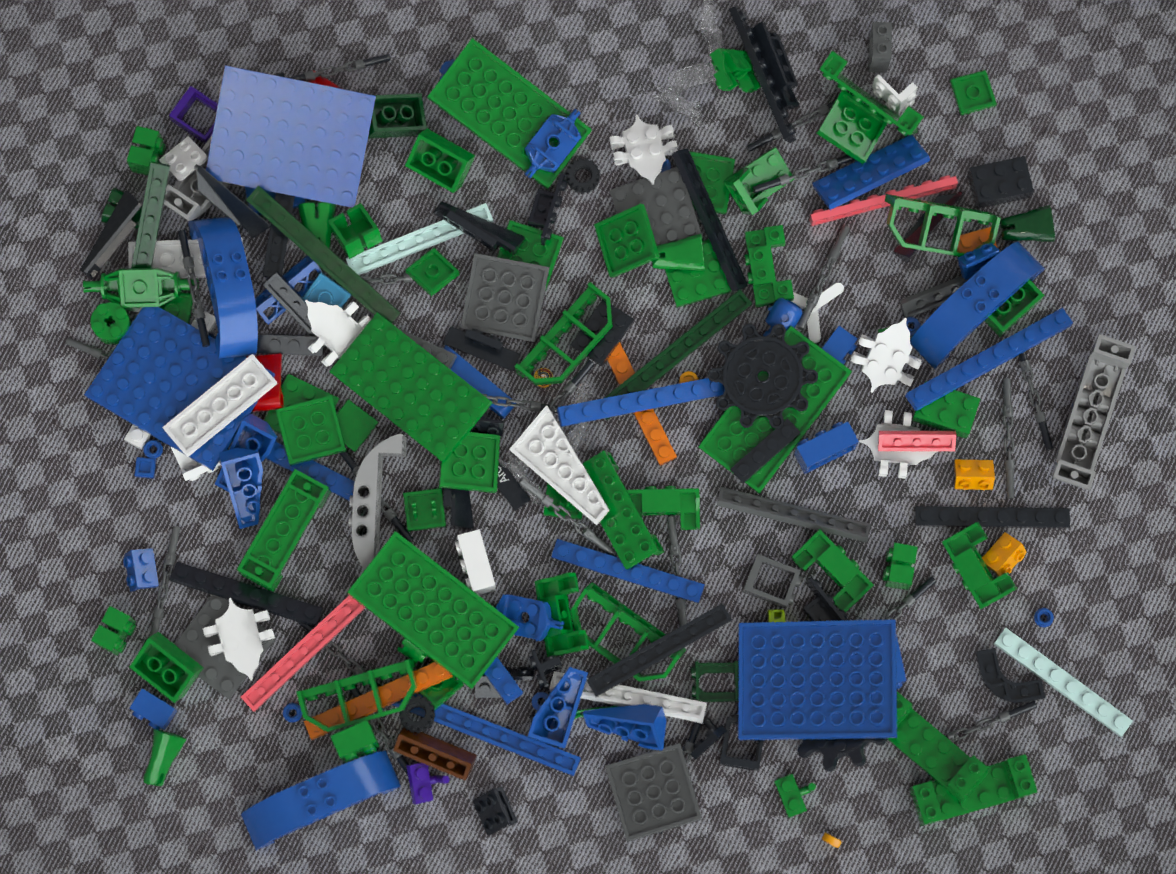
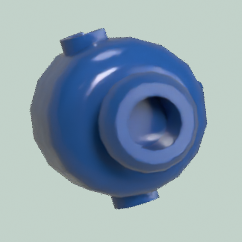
[763,298,803,336]

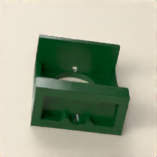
[691,661,739,702]

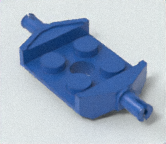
[524,109,581,179]
[495,594,564,641]

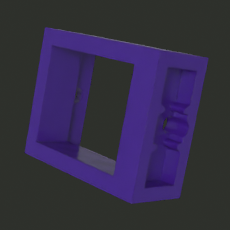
[169,86,218,144]

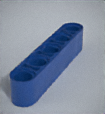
[443,345,516,419]

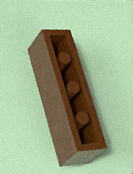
[393,727,477,781]

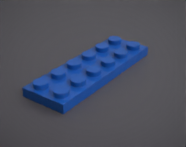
[812,135,930,210]

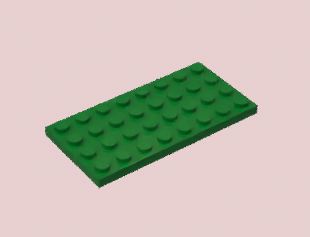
[427,38,592,189]
[329,313,492,463]
[698,326,852,494]
[347,531,519,690]

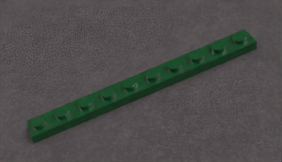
[246,186,401,324]
[604,289,753,421]

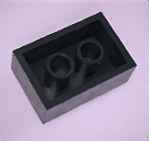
[967,156,1034,209]

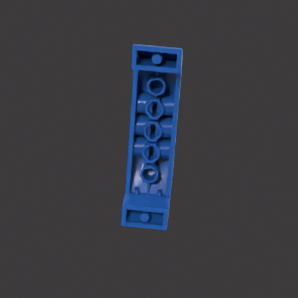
[188,217,258,359]
[910,242,1045,369]
[241,751,401,851]

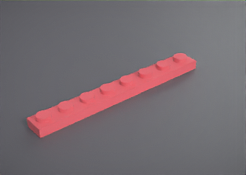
[809,175,958,226]
[241,595,365,712]

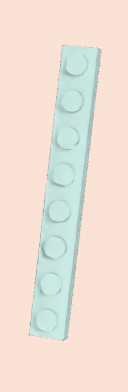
[346,203,493,275]
[994,628,1133,737]

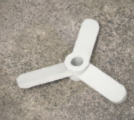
[791,283,844,344]

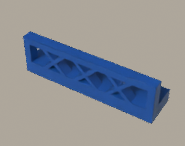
[255,255,324,325]

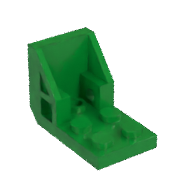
[723,147,794,215]

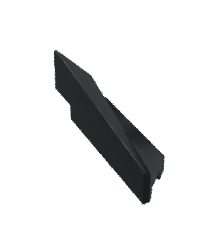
[752,21,800,114]
[194,164,270,238]
[80,191,143,279]
[892,192,963,264]
[433,202,525,255]
[443,488,474,529]

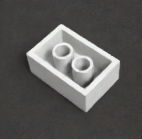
[455,529,496,596]

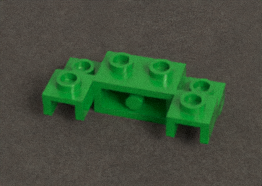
[710,48,761,93]
[744,225,794,308]
[627,486,700,530]
[942,522,1017,609]
[791,530,874,613]
[534,573,589,657]

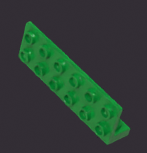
[819,51,925,136]
[582,451,665,569]

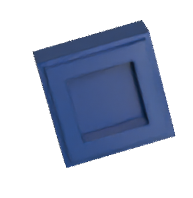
[134,457,157,479]

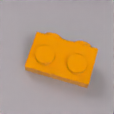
[954,459,995,490]
[982,532,1026,577]

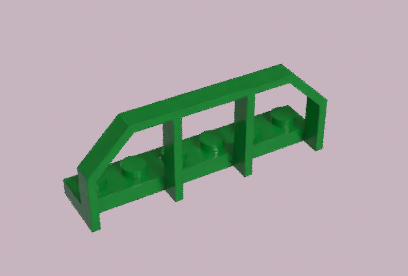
[885,194,1001,257]
[515,282,613,385]
[571,582,687,682]
[297,659,417,732]

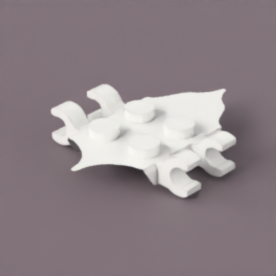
[610,114,678,185]
[305,300,371,367]
[851,318,922,393]
[859,410,938,479]
[203,598,275,681]

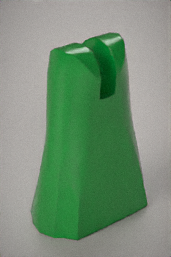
[298,202,336,249]
[652,234,705,271]
[143,729,187,787]

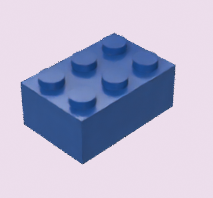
[794,421,859,474]

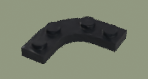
[975,648,1046,703]

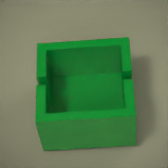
[127,126,166,176]
[328,203,382,259]
[882,543,918,590]
[91,606,136,656]

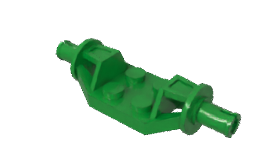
[83,268,199,308]

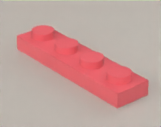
[878,431,956,451]

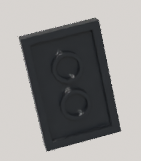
[570,299,634,367]

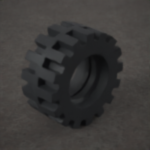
[566,158,600,194]
[399,695,435,733]

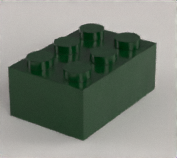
[368,93,427,138]

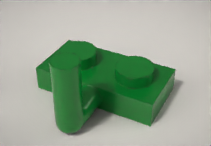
[774,774,816,818]

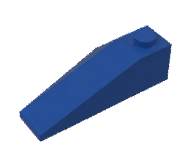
[215,413,277,492]
[219,448,263,529]
[528,667,588,749]
[583,704,666,751]

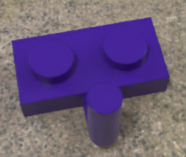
[406,762,450,804]

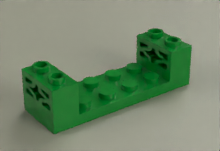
[237,469,331,592]
[888,692,989,803]
[909,754,1038,827]

